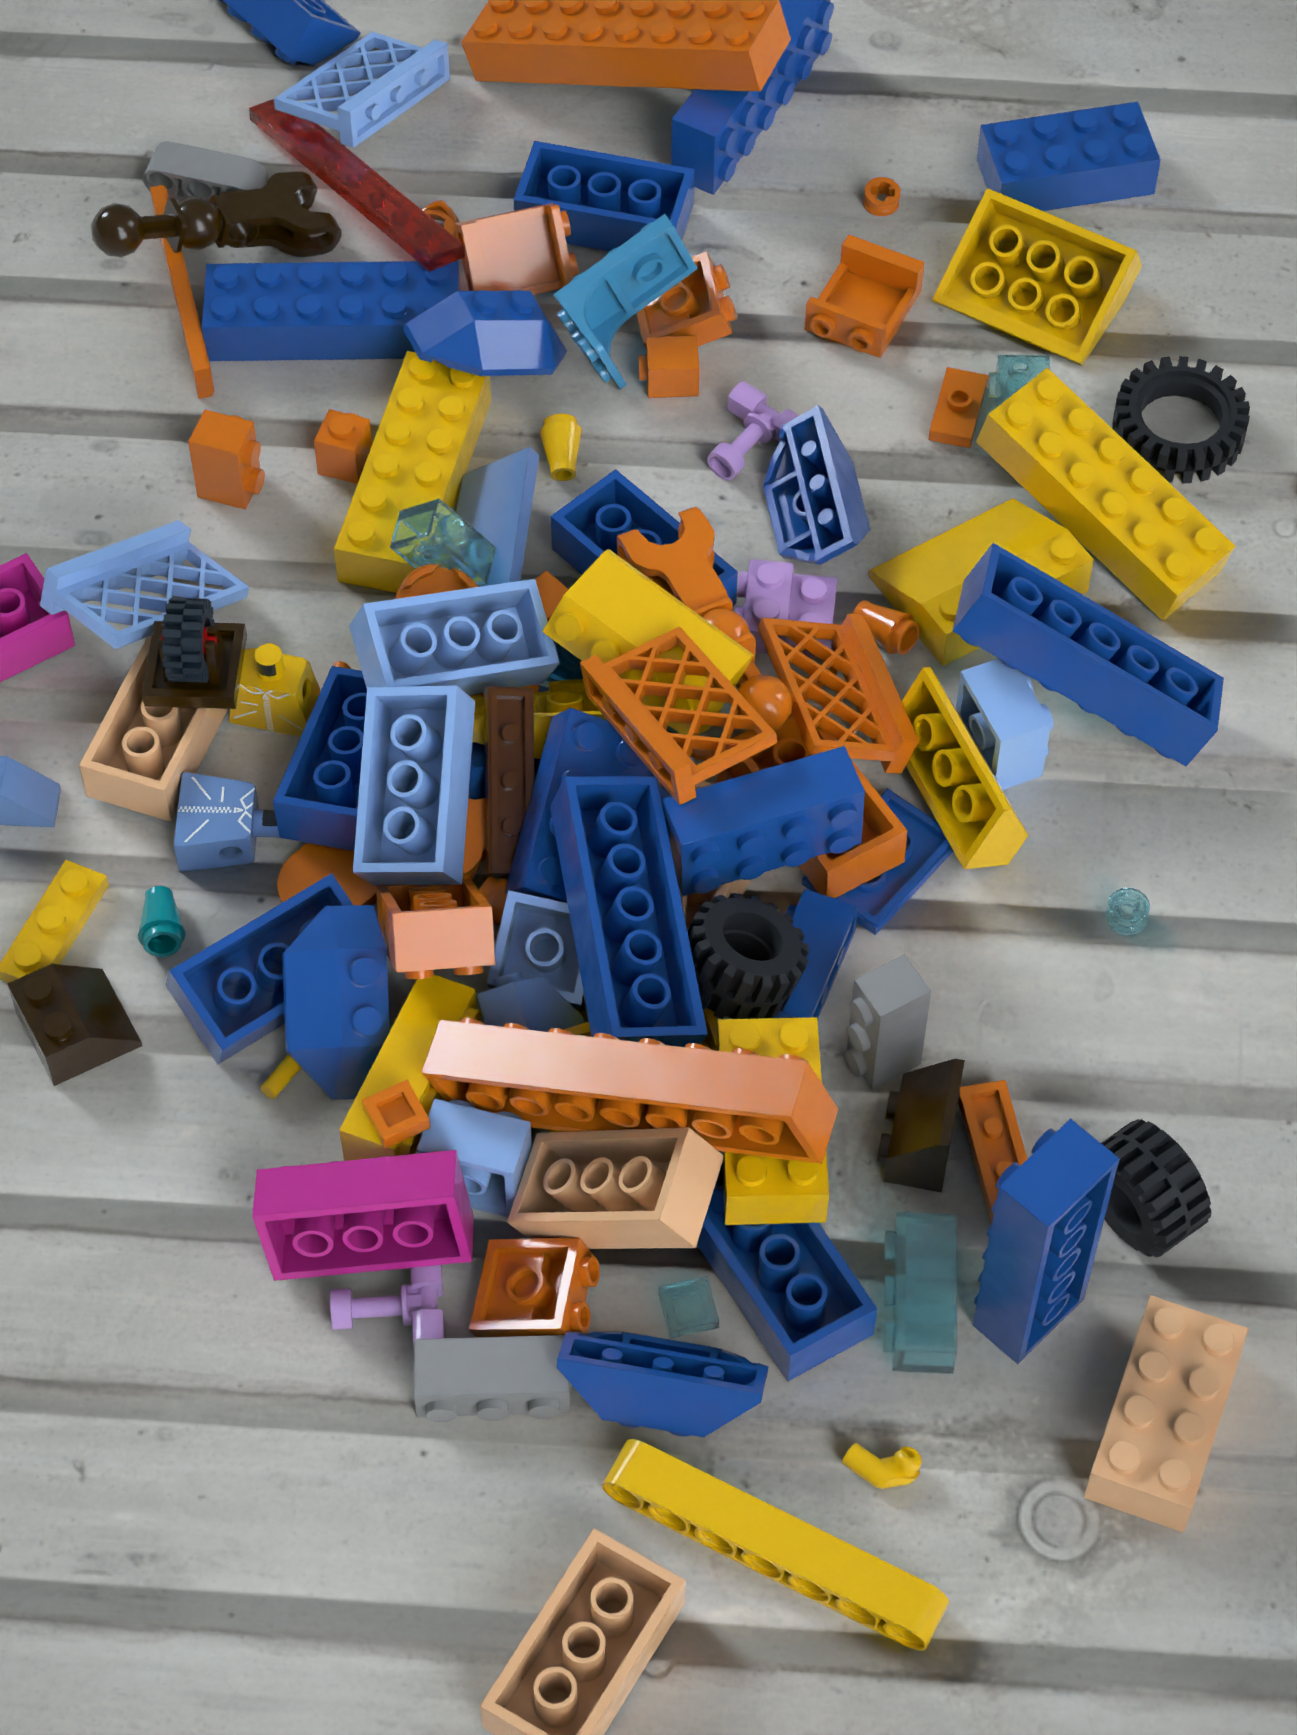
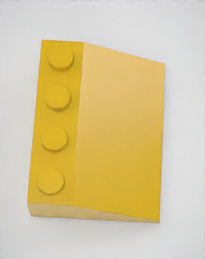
[932,188,1142,366]
[868,498,1094,667]

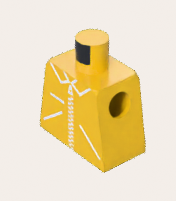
[229,643,321,737]

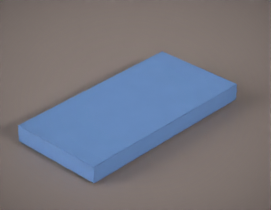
[447,447,539,587]

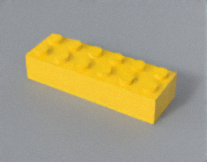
[334,351,491,593]
[976,367,1236,621]

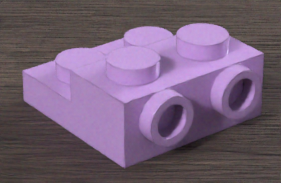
[735,559,837,658]

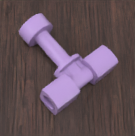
[707,381,800,481]
[330,1265,445,1346]

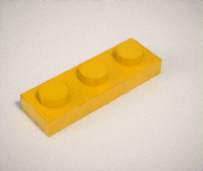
[0,860,109,983]

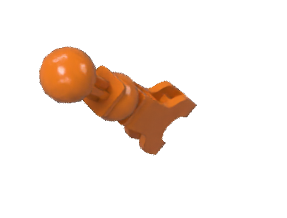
[617,507,793,731]

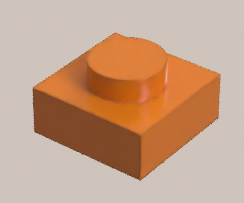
[362,1079,430,1149]

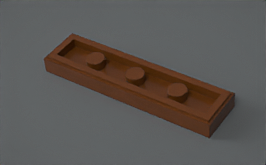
[484,686,534,875]

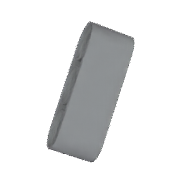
[143,142,268,201]

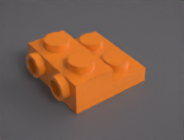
[637,251,737,348]
[469,1238,600,1338]

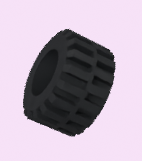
[687,893,809,1019]
[1101,1119,1212,1258]

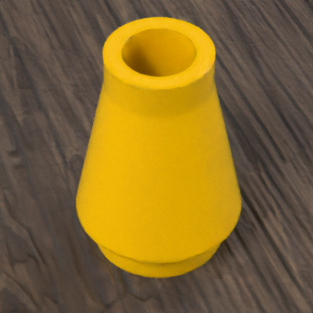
[539,413,582,481]

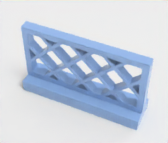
[274,32,450,148]
[40,520,249,649]

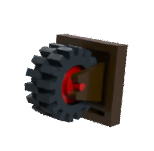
[141,598,247,709]

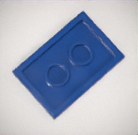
[802,788,953,935]

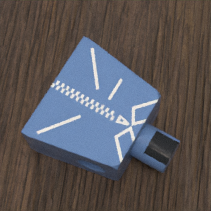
[174,772,280,872]

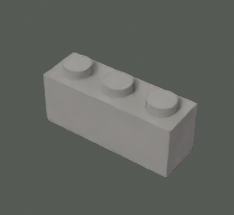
[845,954,931,1089]
[414,1335,570,1422]

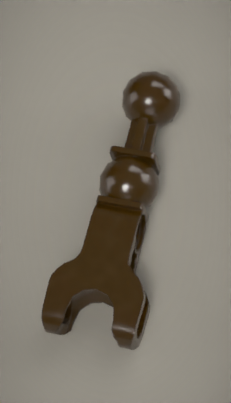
[91,172,342,258]

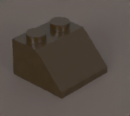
[7,964,142,1086]
[877,1058,965,1193]

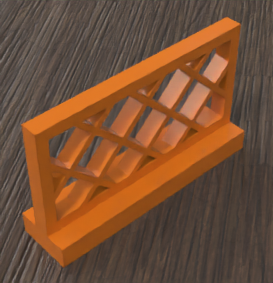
[757,613,919,774]
[580,626,777,805]

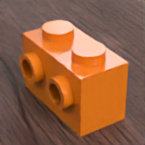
[188,409,265,510]

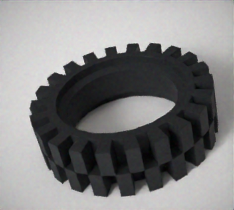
[1112,356,1250,484]

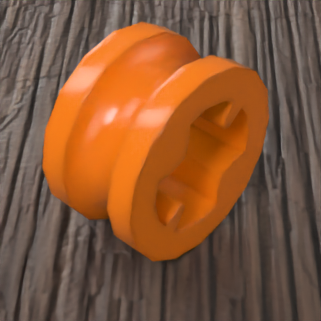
[863,177,901,216]

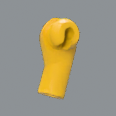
[842,1442,922,1489]

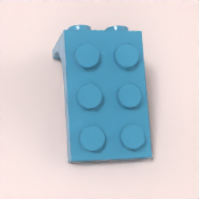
[553,214,698,389]

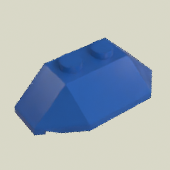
[403,290,567,376]
[763,405,870,565]
[282,905,390,1100]
[556,1331,769,1437]

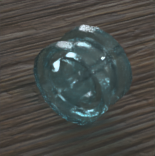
[1105,888,1150,936]

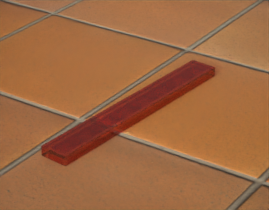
[249,99,465,271]

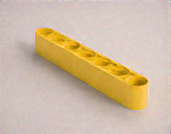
[601,1439,949,1650]

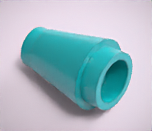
[138,886,186,957]

